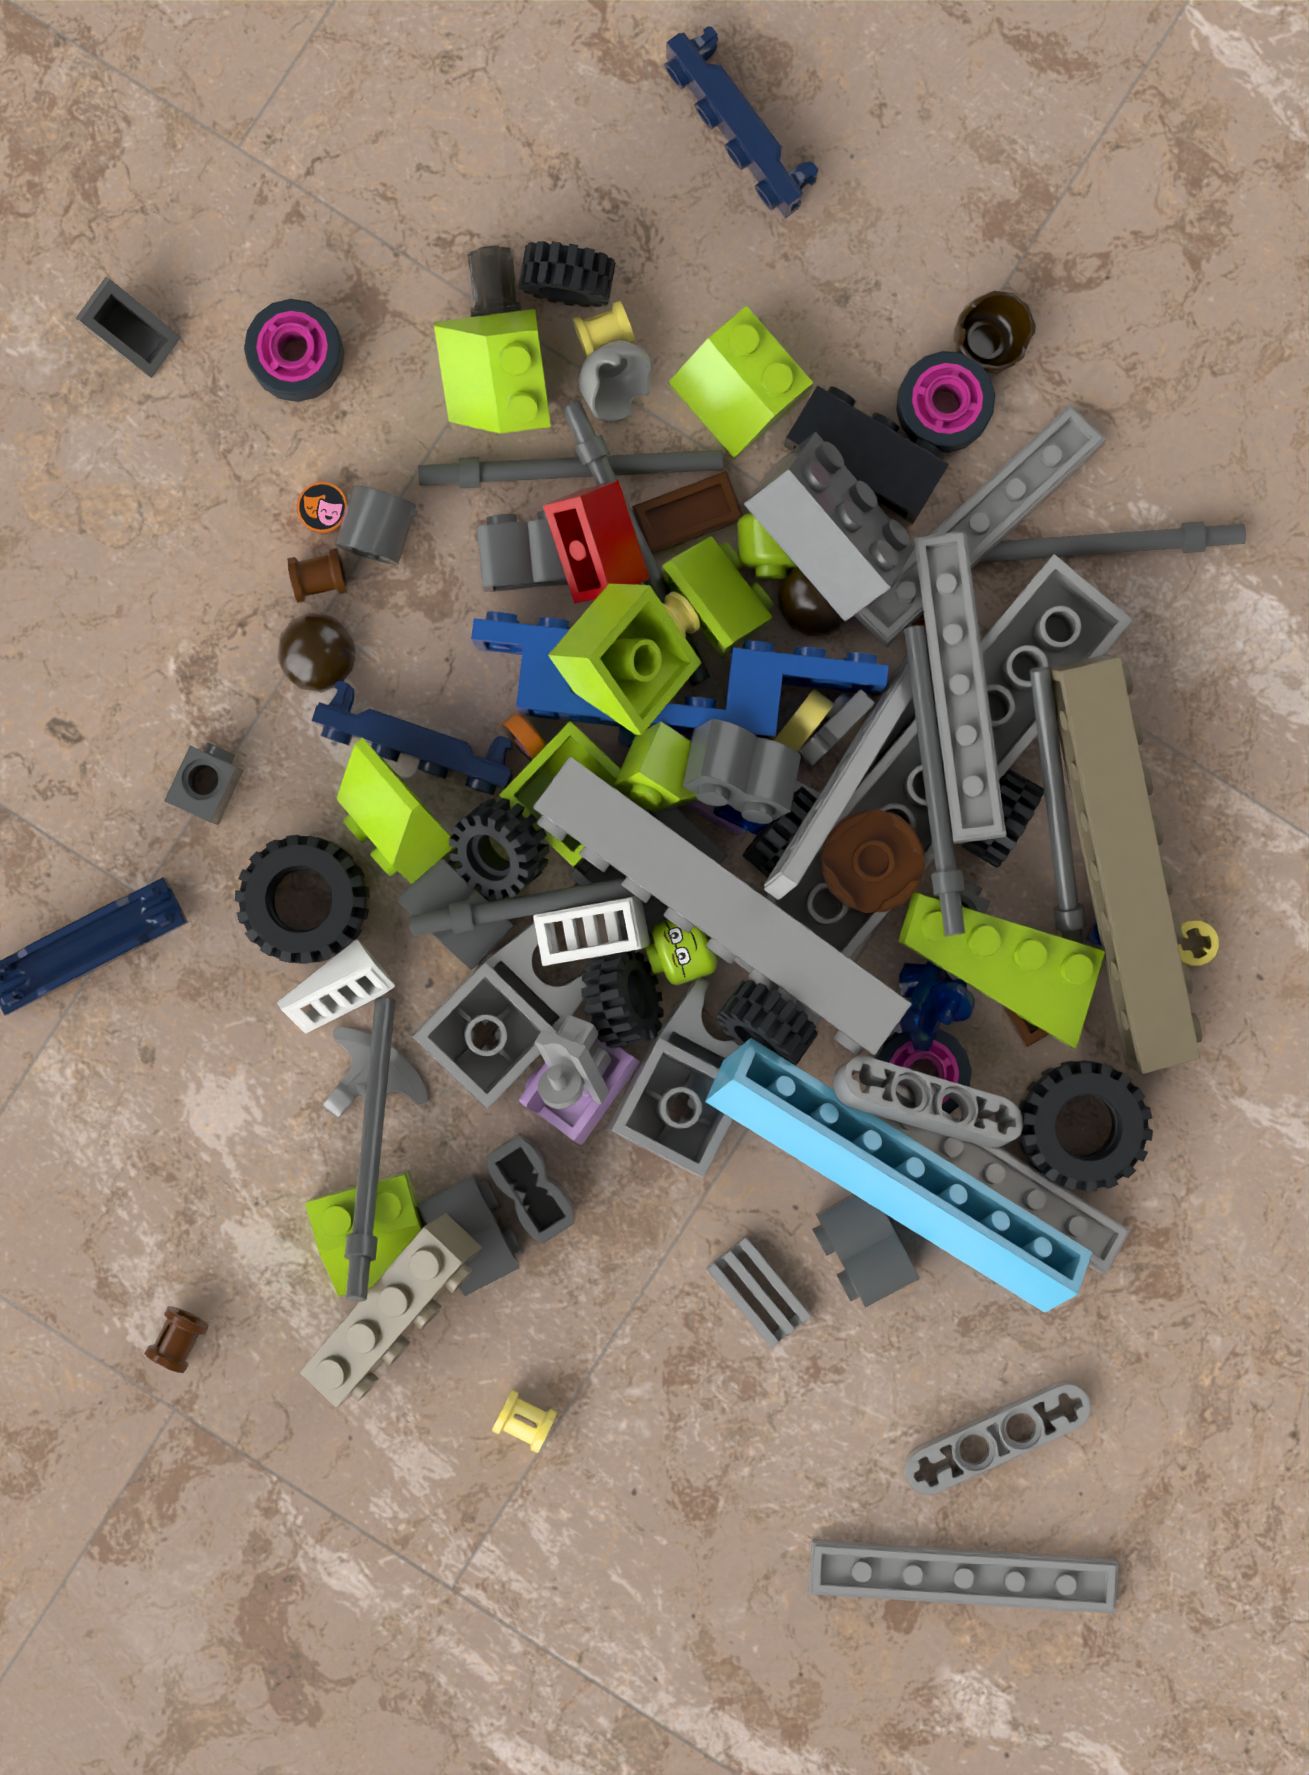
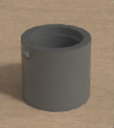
[335,485,417,565]

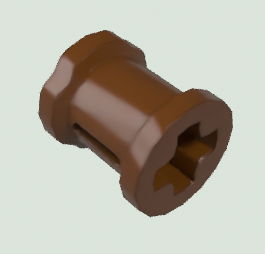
[287,548,348,603]
[144,1306,208,1373]

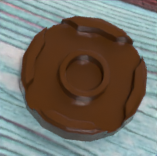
[821,810,925,913]

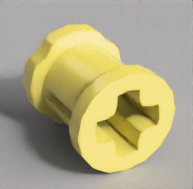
[572,301,636,359]
[492,1389,558,1453]

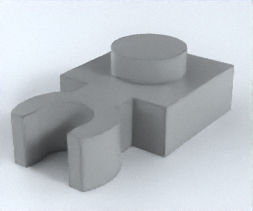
[798,689,875,767]

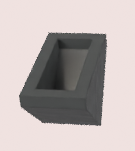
[76,277,181,378]

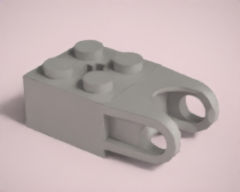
[411,922,587,1109]
[606,977,742,1178]

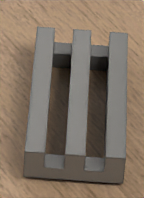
[707,1236,811,1349]

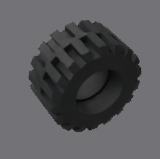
[235,835,370,964]
[1018,1060,1153,1192]

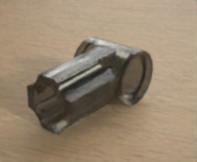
[467,245,522,317]

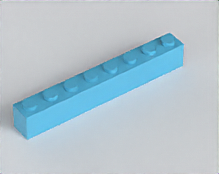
[705,1038,1092,1312]

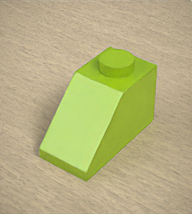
[614,722,699,813]

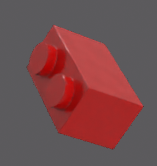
[543,480,649,604]

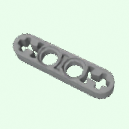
[833,1056,1023,1149]
[903,1381,1091,1495]

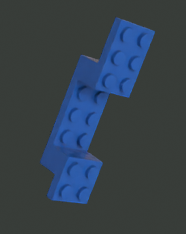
[471,611,889,741]

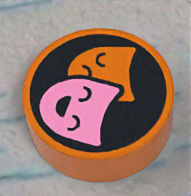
[297,482,348,535]
[501,713,547,762]

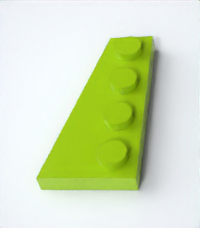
[898,893,1105,1049]

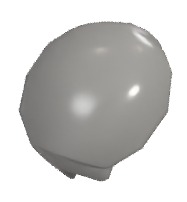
[578,340,653,423]

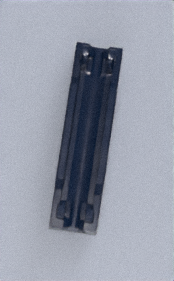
[664,26,818,218]
[311,680,513,796]
[0,877,189,1016]

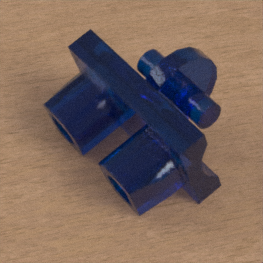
[892,961,975,1051]

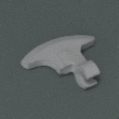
[323,1027,429,1119]

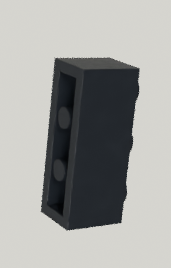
[784,385,949,524]

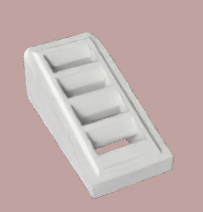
[533,896,650,966]
[277,939,395,1034]

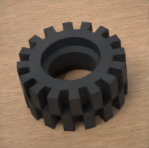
[518,241,616,307]
[961,768,1044,868]
[743,786,817,878]
[449,798,550,899]
[581,950,664,1048]
[717,980,818,1066]

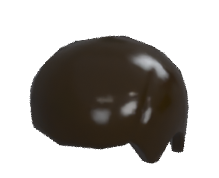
[954,291,1036,374]
[778,566,847,636]
[278,613,356,693]

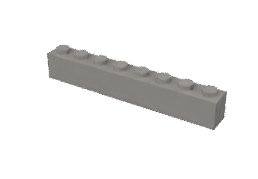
[533,757,911,1056]

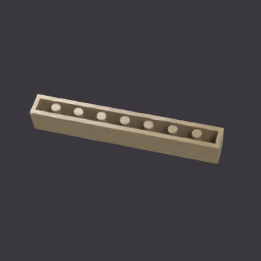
[1051,655,1202,1074]

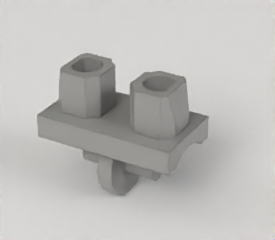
[535,1015,611,1109]

